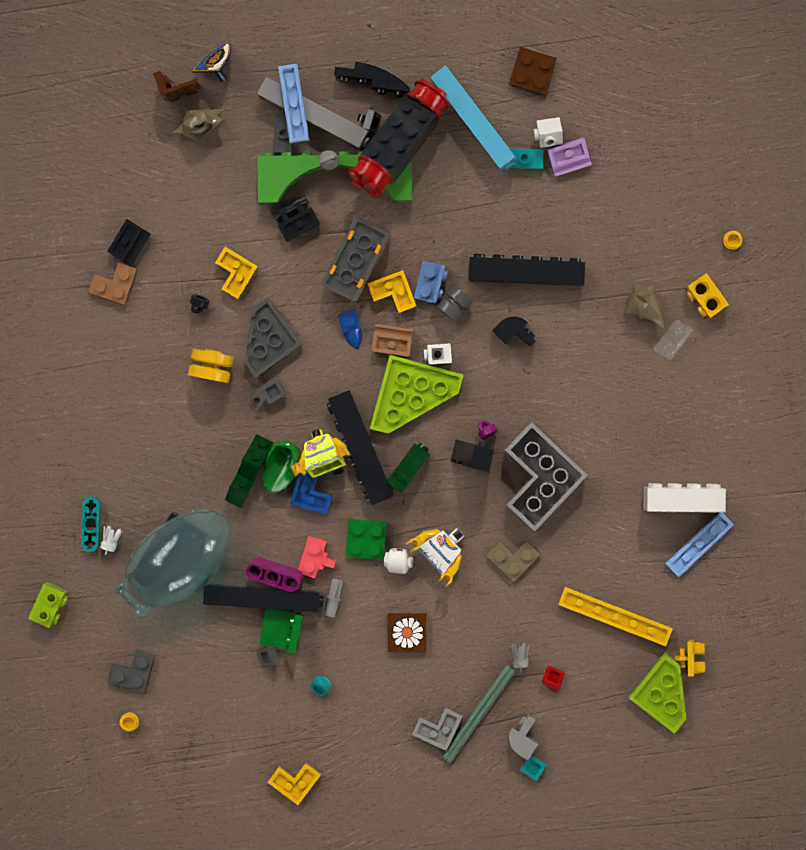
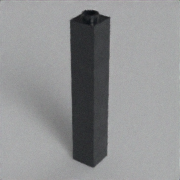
[203,584,323,612]

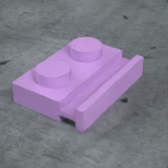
[547,137,592,177]

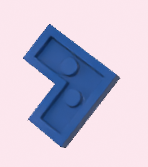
[290,470,332,515]

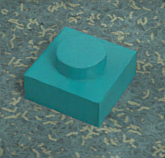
[520,755,547,781]

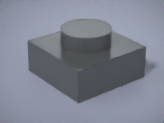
[257,645,280,668]

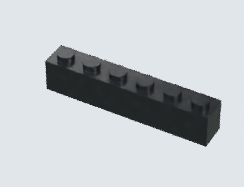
[468,253,585,286]
[326,390,394,505]

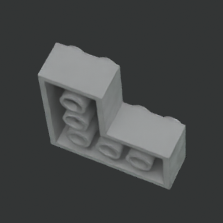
[505,422,588,531]

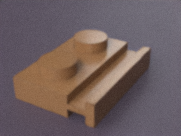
[371,324,413,357]

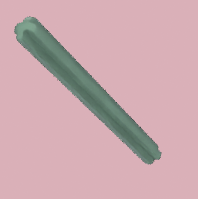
[442,665,515,763]

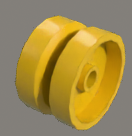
[187,348,234,383]

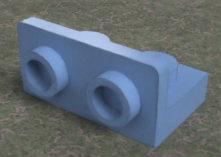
[414,261,448,304]

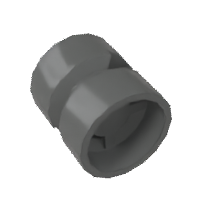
[437,286,473,322]

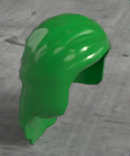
[262,441,300,492]

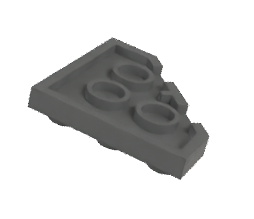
[244,298,302,378]

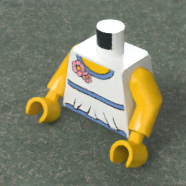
[406,528,464,587]

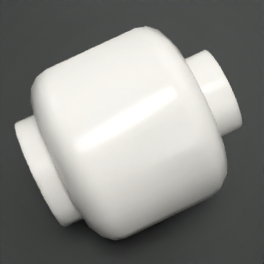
[384,548,413,574]

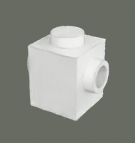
[534,117,563,148]

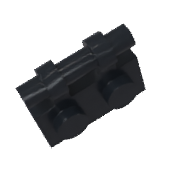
[272,196,321,242]

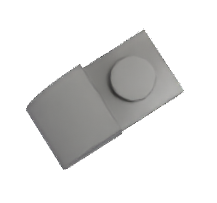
[508,713,538,760]

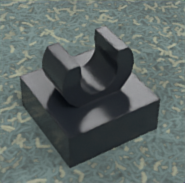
[357,109,381,134]

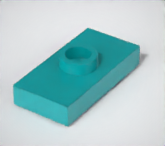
[509,148,544,170]

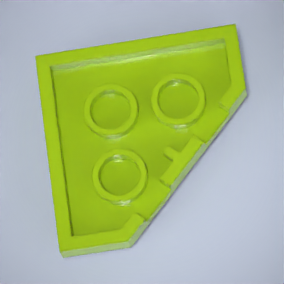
[629,653,686,734]

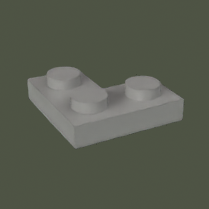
[412,707,463,751]

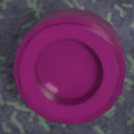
[478,421,498,440]

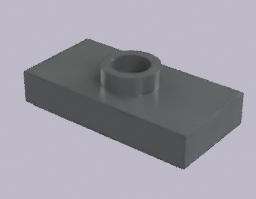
[273,114,293,153]

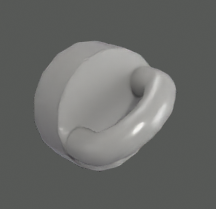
[319,150,339,170]

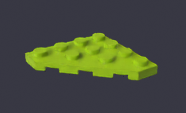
[370,355,464,434]

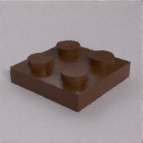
[509,47,557,96]

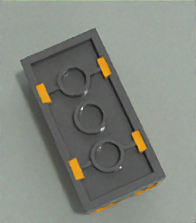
[321,216,391,303]

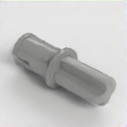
[324,579,343,618]

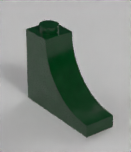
[386,443,430,493]

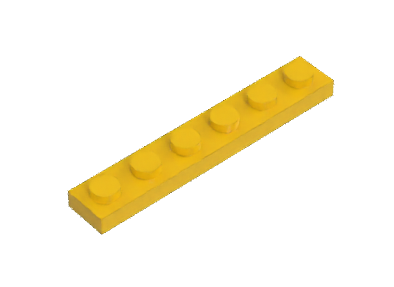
[558,587,673,646]

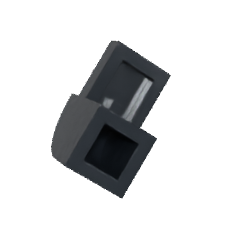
[492,316,536,347]

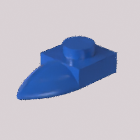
[337,309,362,349]

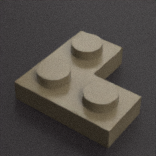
[486,541,540,582]

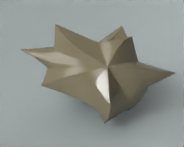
[172,107,226,143]
[626,281,664,329]

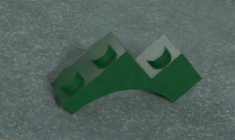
[225,434,274,508]

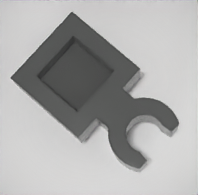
[250,379,286,408]

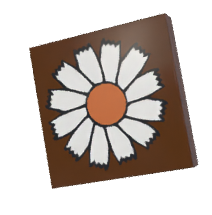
[388,613,426,652]

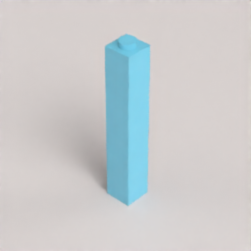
[431,65,517,170]

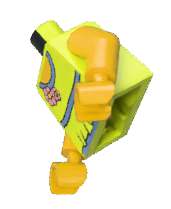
[291,429,350,478]

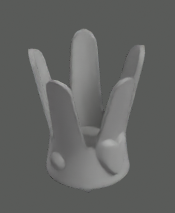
[510,643,530,672]

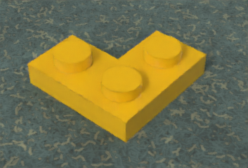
[215,247,258,299]
[367,270,417,313]
[267,762,321,805]

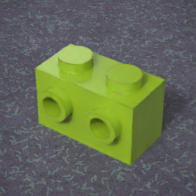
[28,582,68,628]

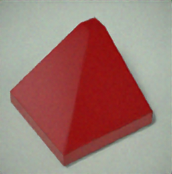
[541,665,565,693]

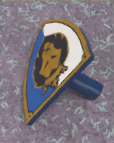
[192,41,231,82]

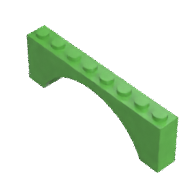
[257,151,412,204]

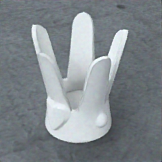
[100,526,123,555]

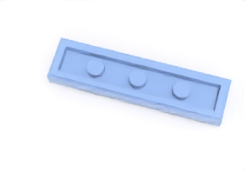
[278,64,309,144]
[665,512,734,578]

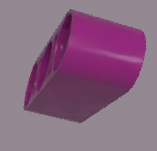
[246,557,303,592]

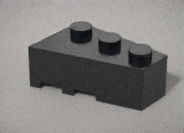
[450,439,494,472]

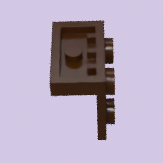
[153,71,201,102]

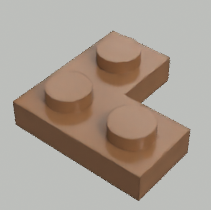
[88,262,137,305]

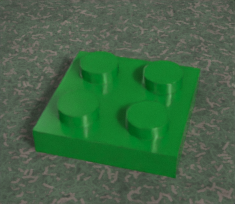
[345,518,387,560]

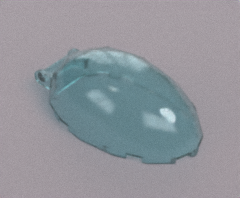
[115,510,232,618]

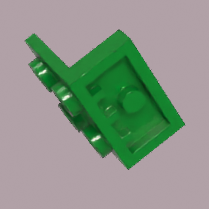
[259,609,304,654]

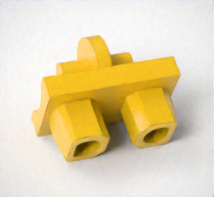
[674,640,706,676]

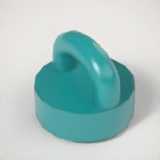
[310,676,332,696]

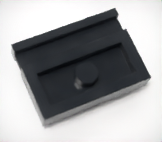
[107,219,151,266]

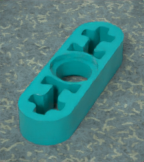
[81,496,101,552]

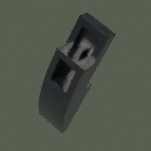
[334,61,410,97]

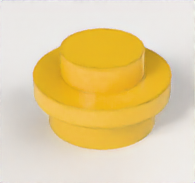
[723,231,743,250]
[120,712,139,732]

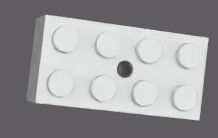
[643,483,726,512]

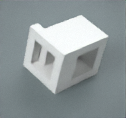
[424,343,452,365]

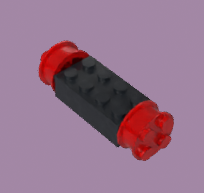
[348,78,450,199]

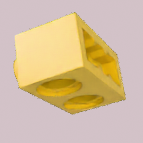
[686,273,729,319]

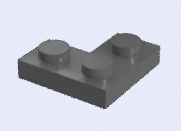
[108,650,155,692]

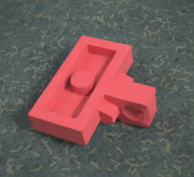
[298,536,336,578]

